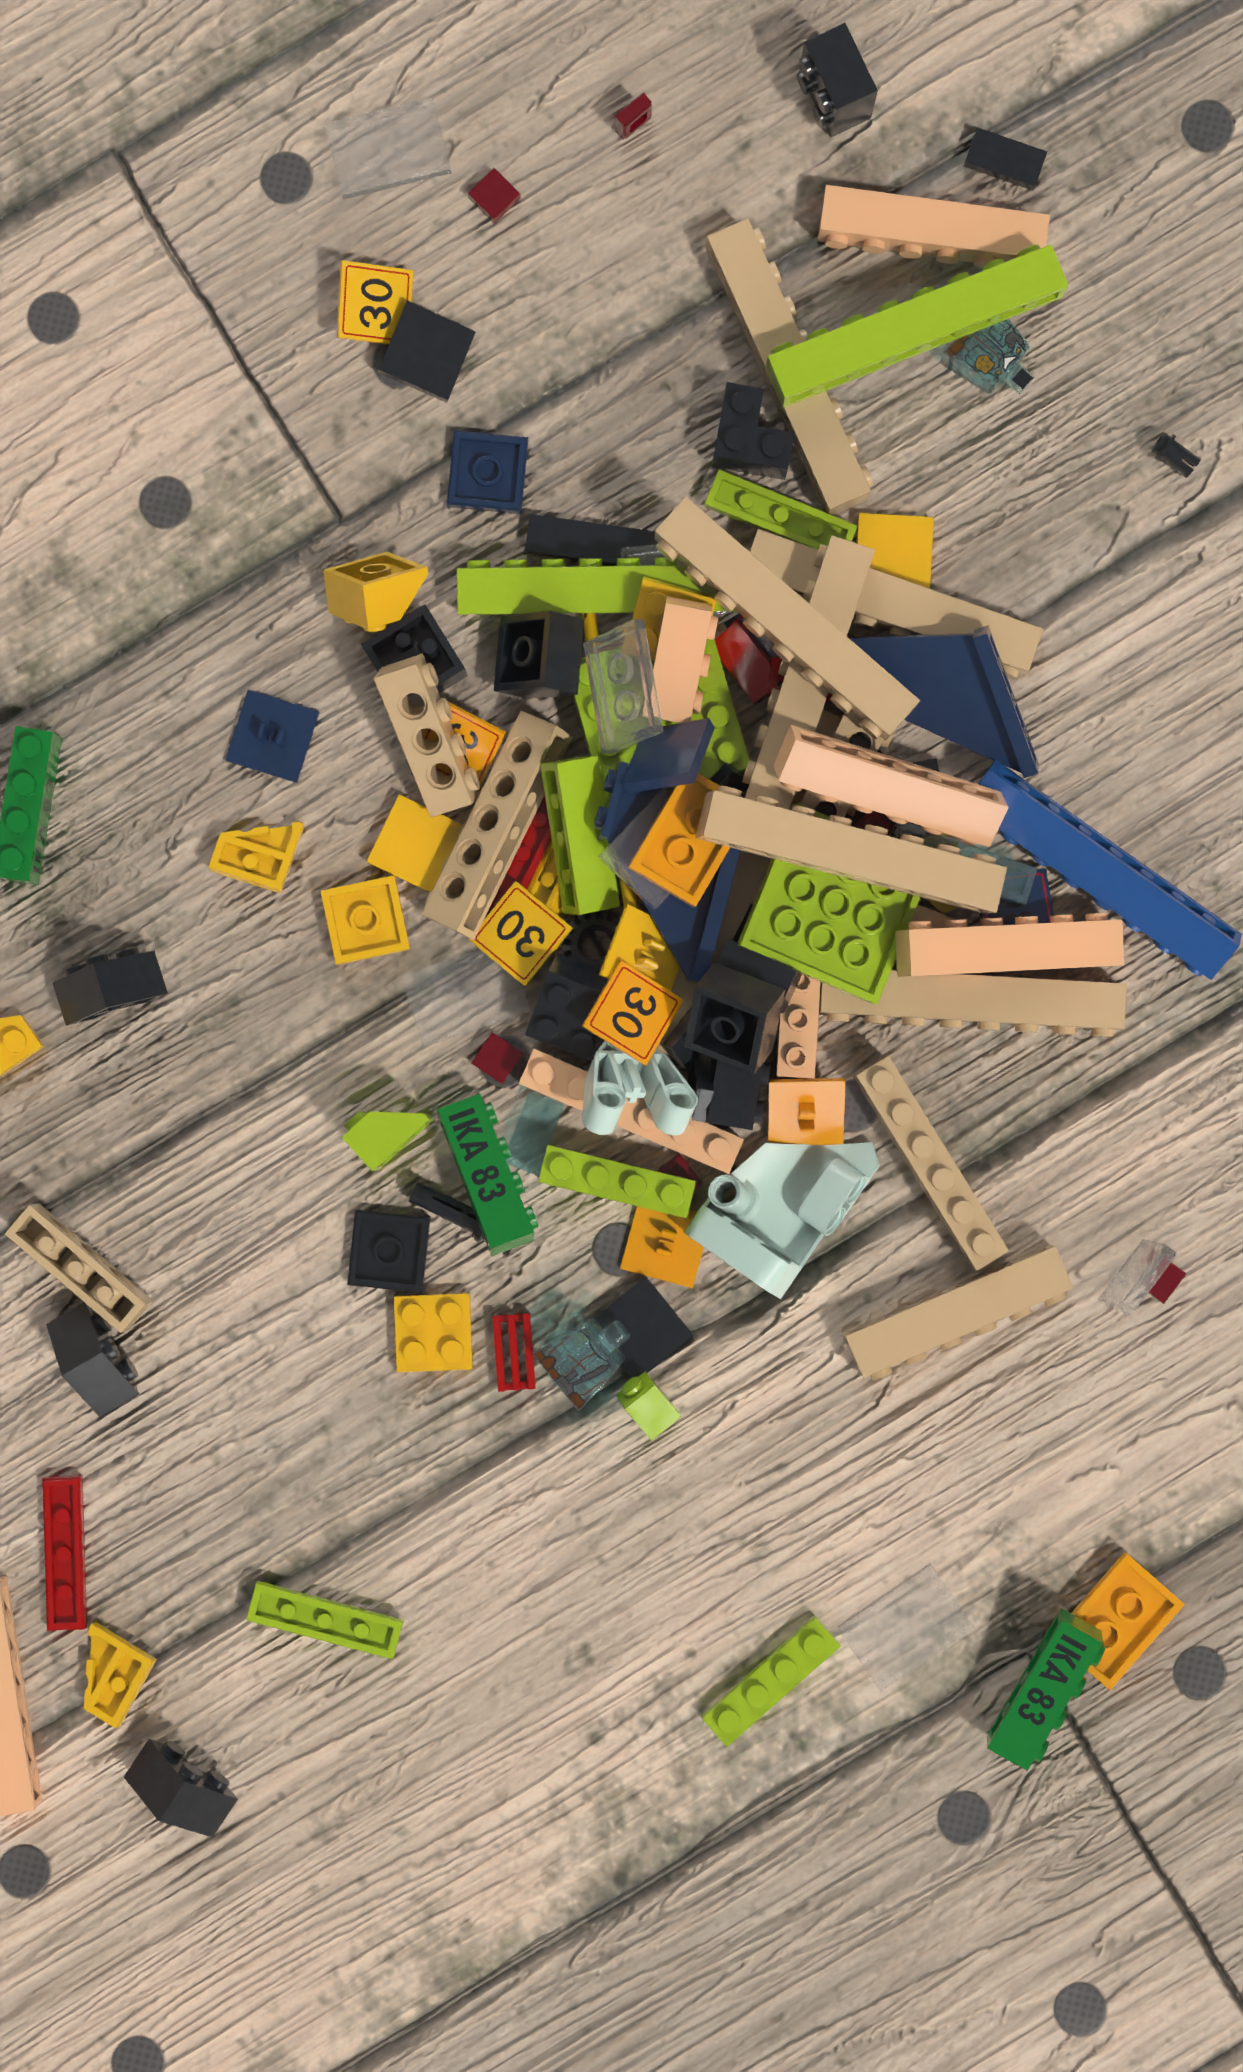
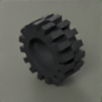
[563,911,620,970]

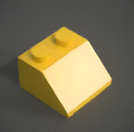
[323,552,428,632]

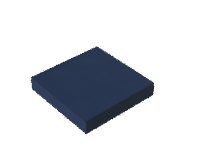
[447,430,529,514]
[622,718,715,793]

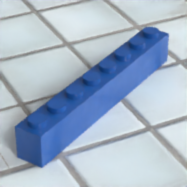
[977,759,1242,980]

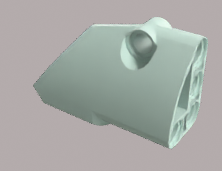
[683,1142,880,1299]

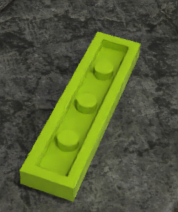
[704,469,858,550]
[246,1581,404,1659]
[701,1615,841,1747]

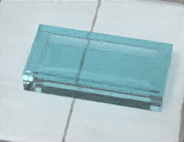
[506,1092,565,1176]

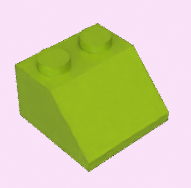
[341,1111,435,1172]

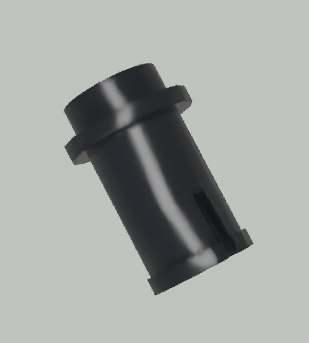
[1151,432,1201,478]

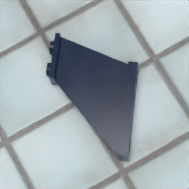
[847,625,1039,778]
[593,762,740,984]

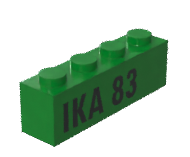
[0,726,62,885]
[437,1094,539,1257]
[987,1608,1105,1771]

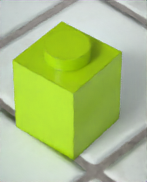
[617,1371,681,1441]

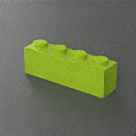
[540,756,621,915]
[538,1145,696,1218]

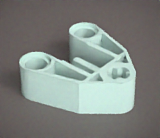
[582,1041,698,1136]

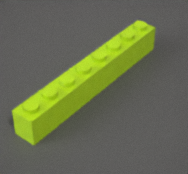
[766,244,1069,408]
[457,558,736,615]

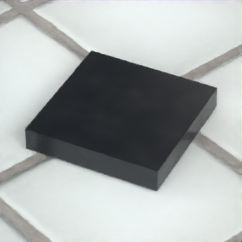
[378,301,476,403]
[347,1209,431,1293]
[587,1276,694,1378]

